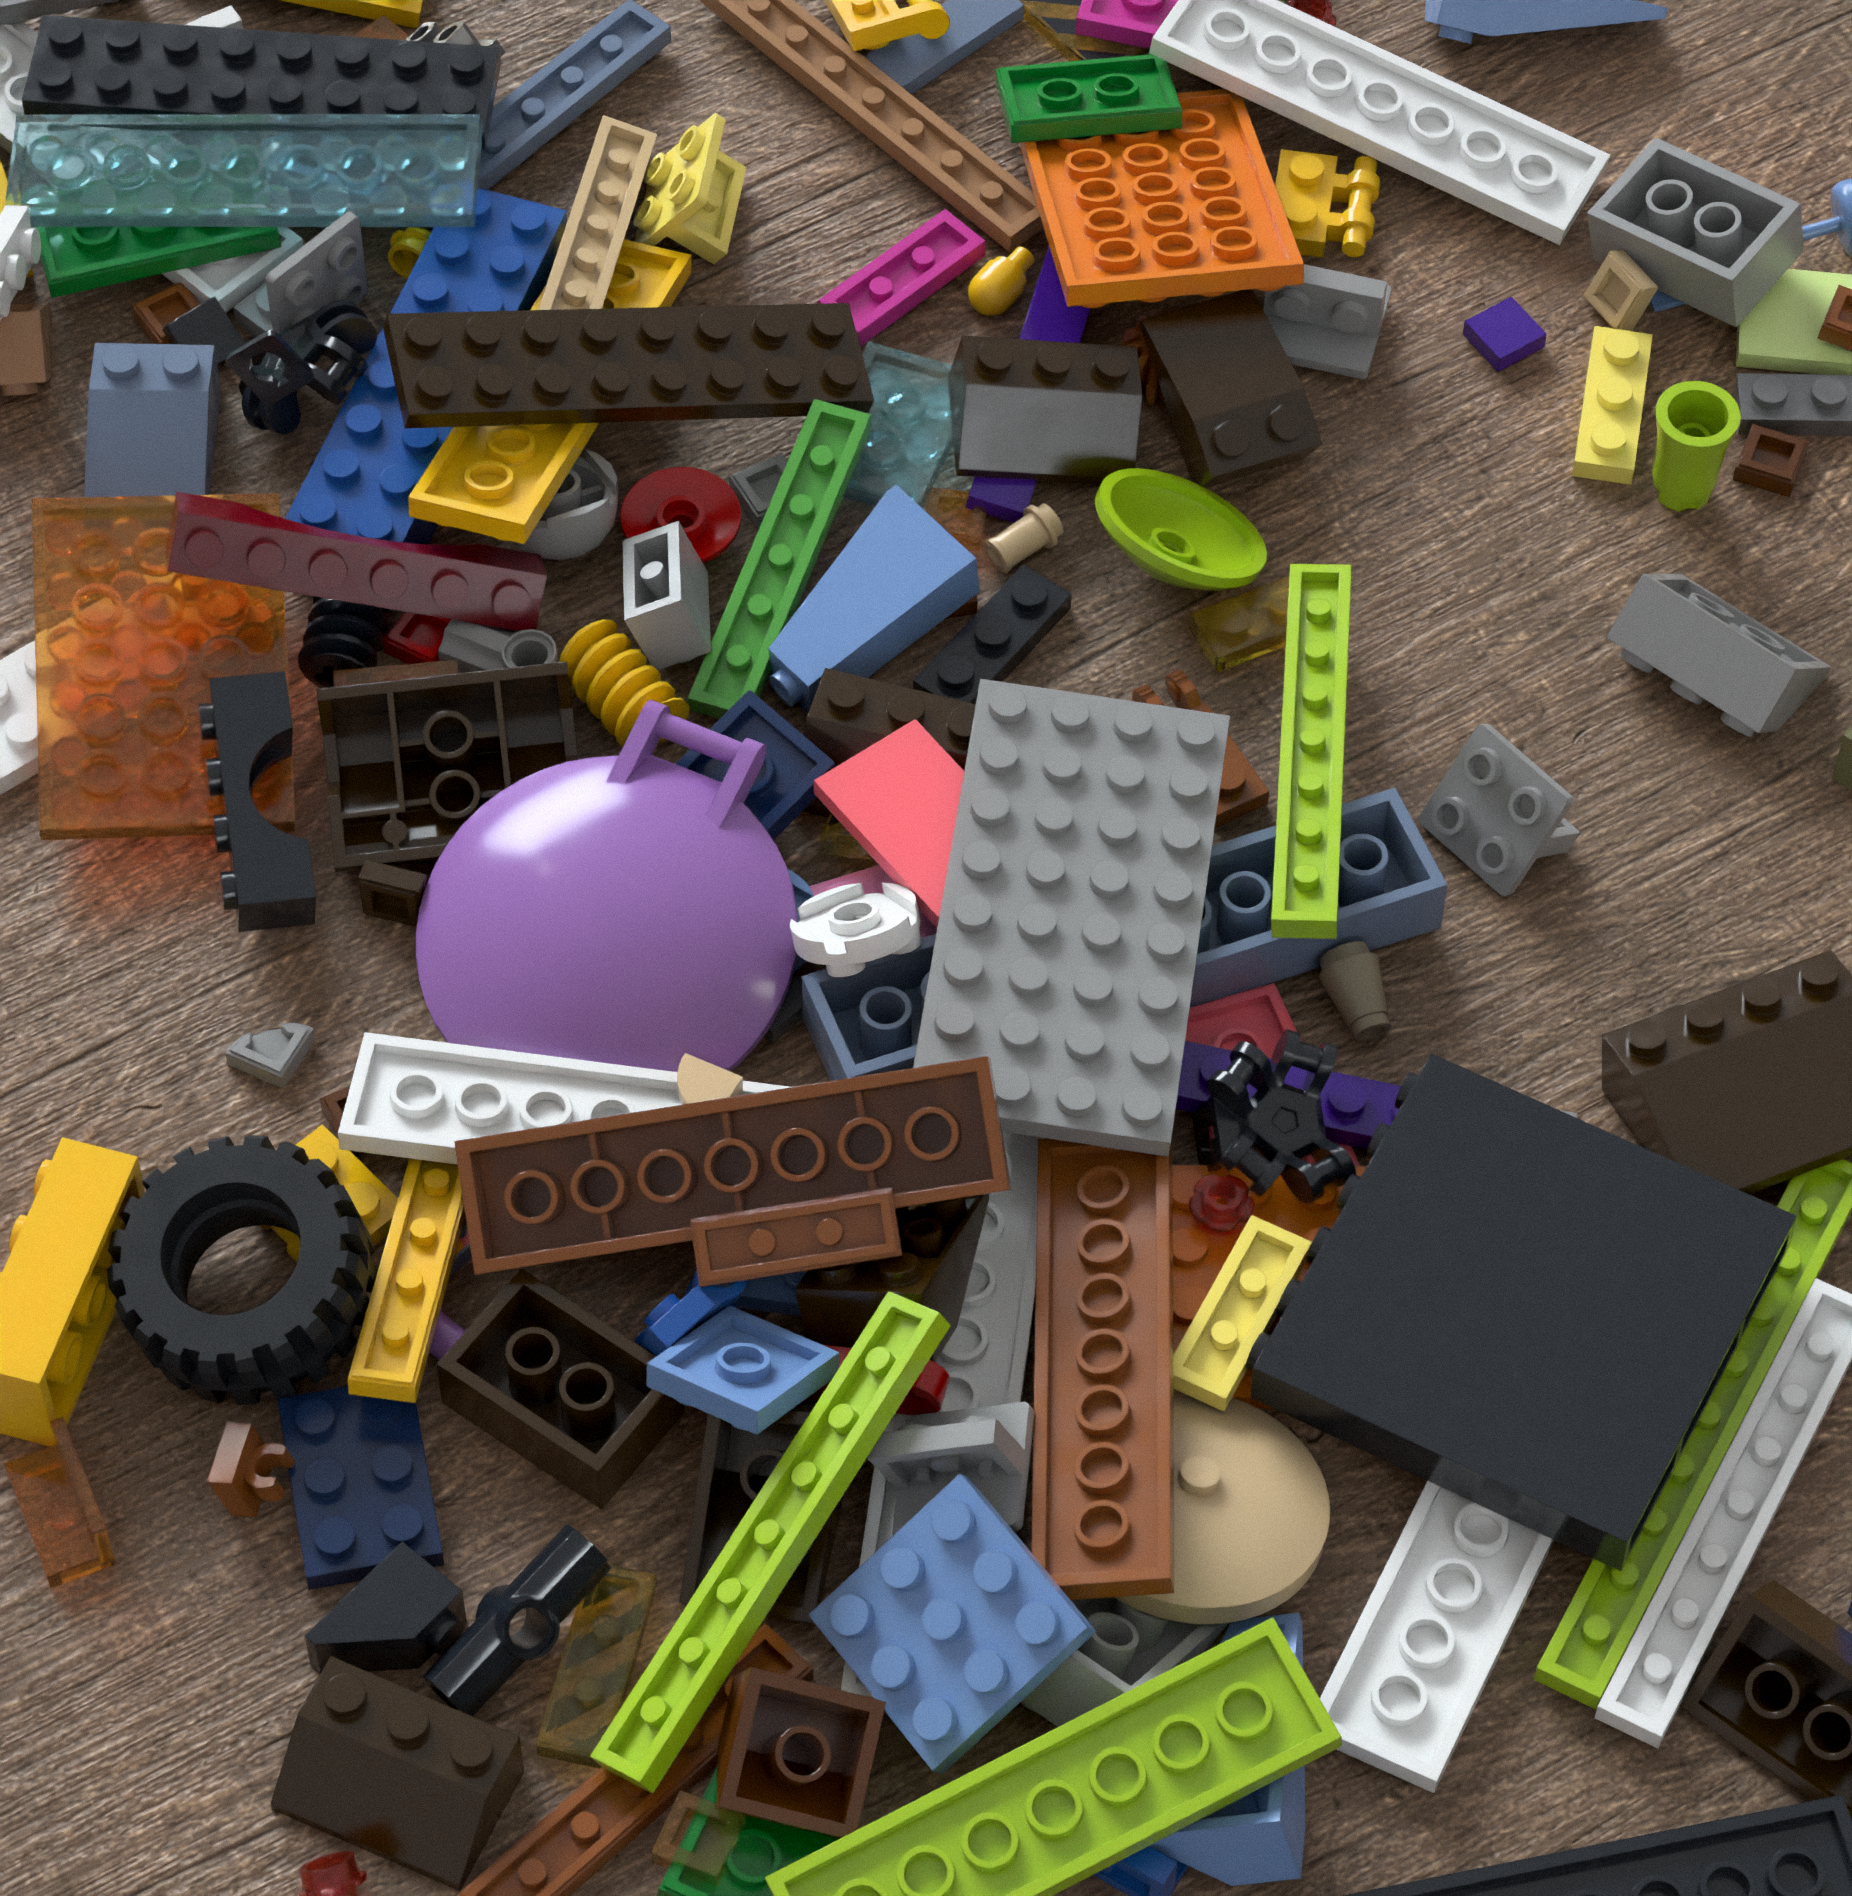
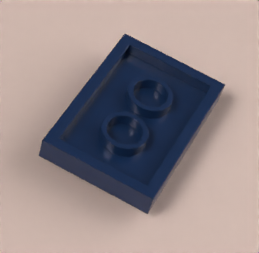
[676,689,837,841]
[277,1386,444,1590]

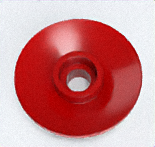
[620,467,741,563]

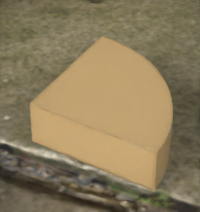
[677,1053,743,1105]

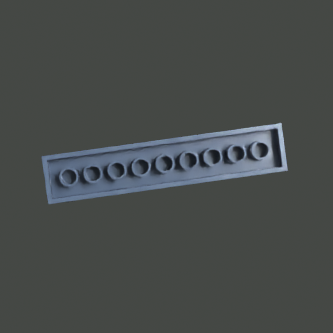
[802,788,1447,1081]

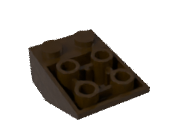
[795,1194,990,1362]

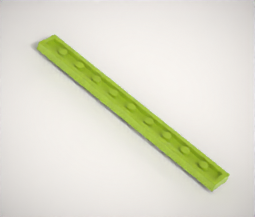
[1534,1159,1852,1710]

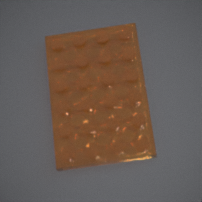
[31,493,295,840]

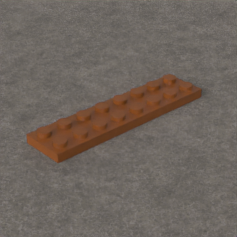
[1031,1138,1174,1600]

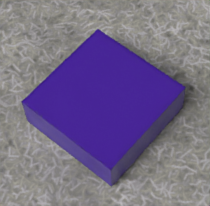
[1463,297,1547,372]

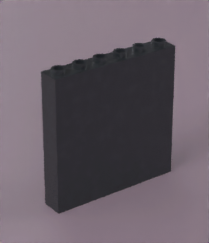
[1246,1053,1797,1571]

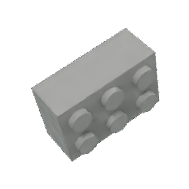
[1587,137,1804,327]

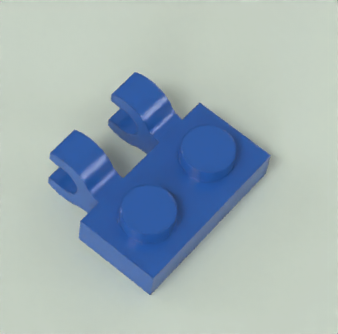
[634,1269,747,1356]

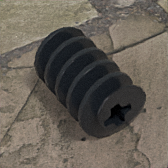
[298,596,390,688]

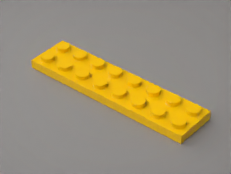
[408,239,691,544]

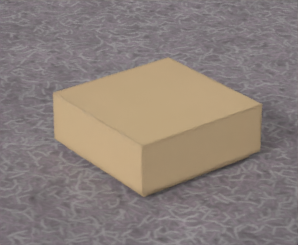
[1583,250,1659,331]

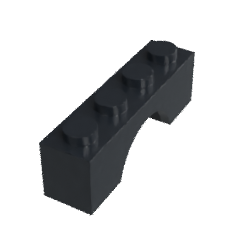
[198,671,316,932]

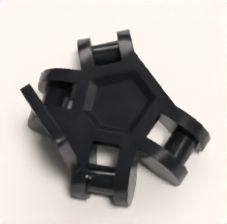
[227,300,377,434]
[1193,1029,1356,1204]

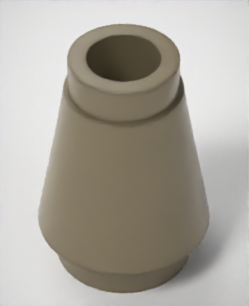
[1318,941,1391,1042]

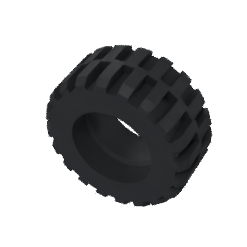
[107,1135,378,1405]

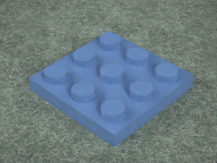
[809,1473,1096,1775]

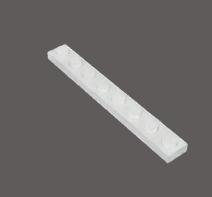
[1595,1278,1852,1748]

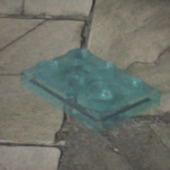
[843,341,953,509]

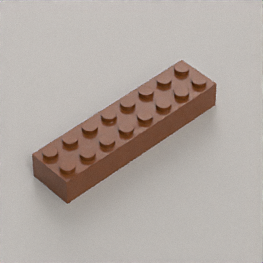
[454,1056,1012,1275]

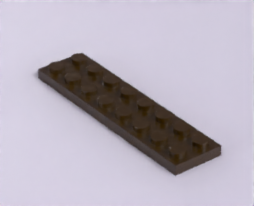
[383,303,874,429]

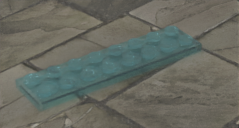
[5,114,483,227]

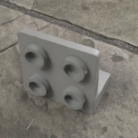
[233,211,368,337]

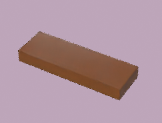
[690,1188,903,1288]

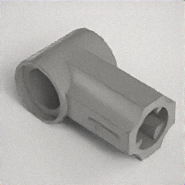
[438,620,559,673]

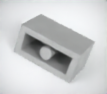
[622,521,711,670]

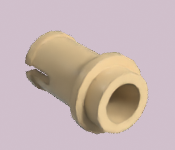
[983,503,1064,573]

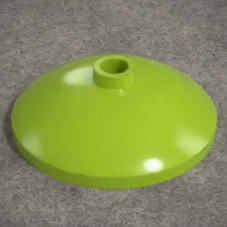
[1095,468,1267,591]

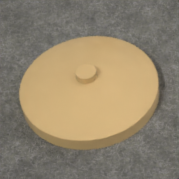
[1115,1389,1330,1625]

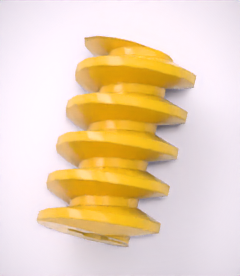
[559,619,690,748]

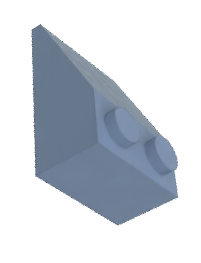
[83,343,222,530]

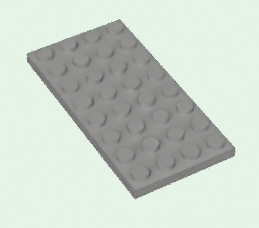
[913,679,1230,1157]

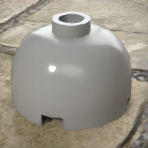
[514,449,618,561]

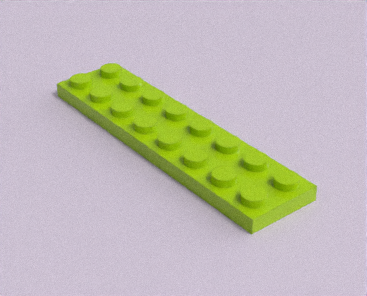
[765,1617,1342,1896]

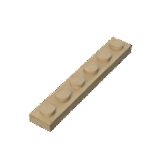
[538,115,657,310]

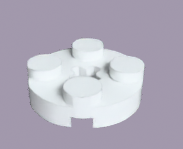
[790,882,922,977]

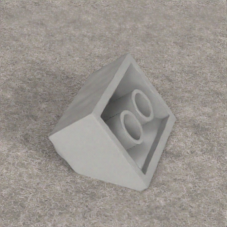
[1607,574,1832,737]

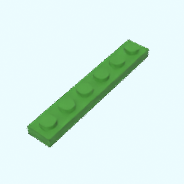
[688,399,872,719]

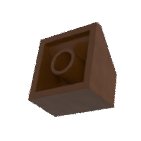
[716,1667,886,1839]

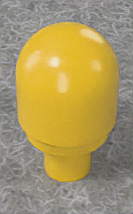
[968,246,1035,316]

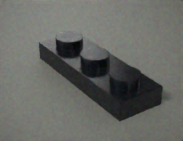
[913,565,1072,704]

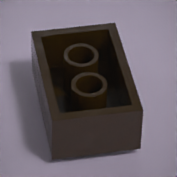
[437,1268,685,1510]

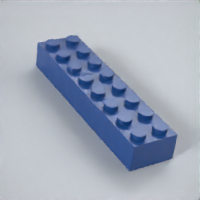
[285,182,567,545]

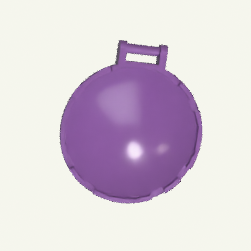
[416,700,797,1072]

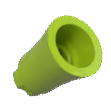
[1652,381,1741,512]

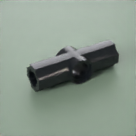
[423,1525,612,1716]

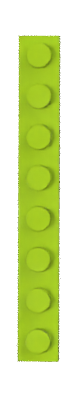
[1271,564,1352,939]
[590,1291,951,1794]

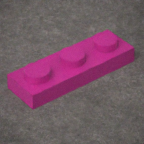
[818,209,985,347]

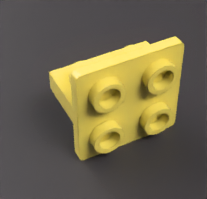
[633,113,747,265]

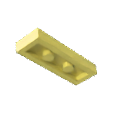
[1572,326,1653,485]
[1173,1215,1312,1412]

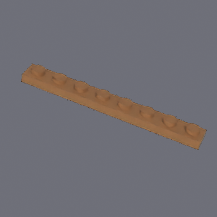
[701,0,1044,252]

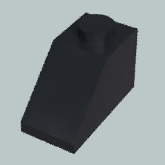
[305,1541,467,1674]

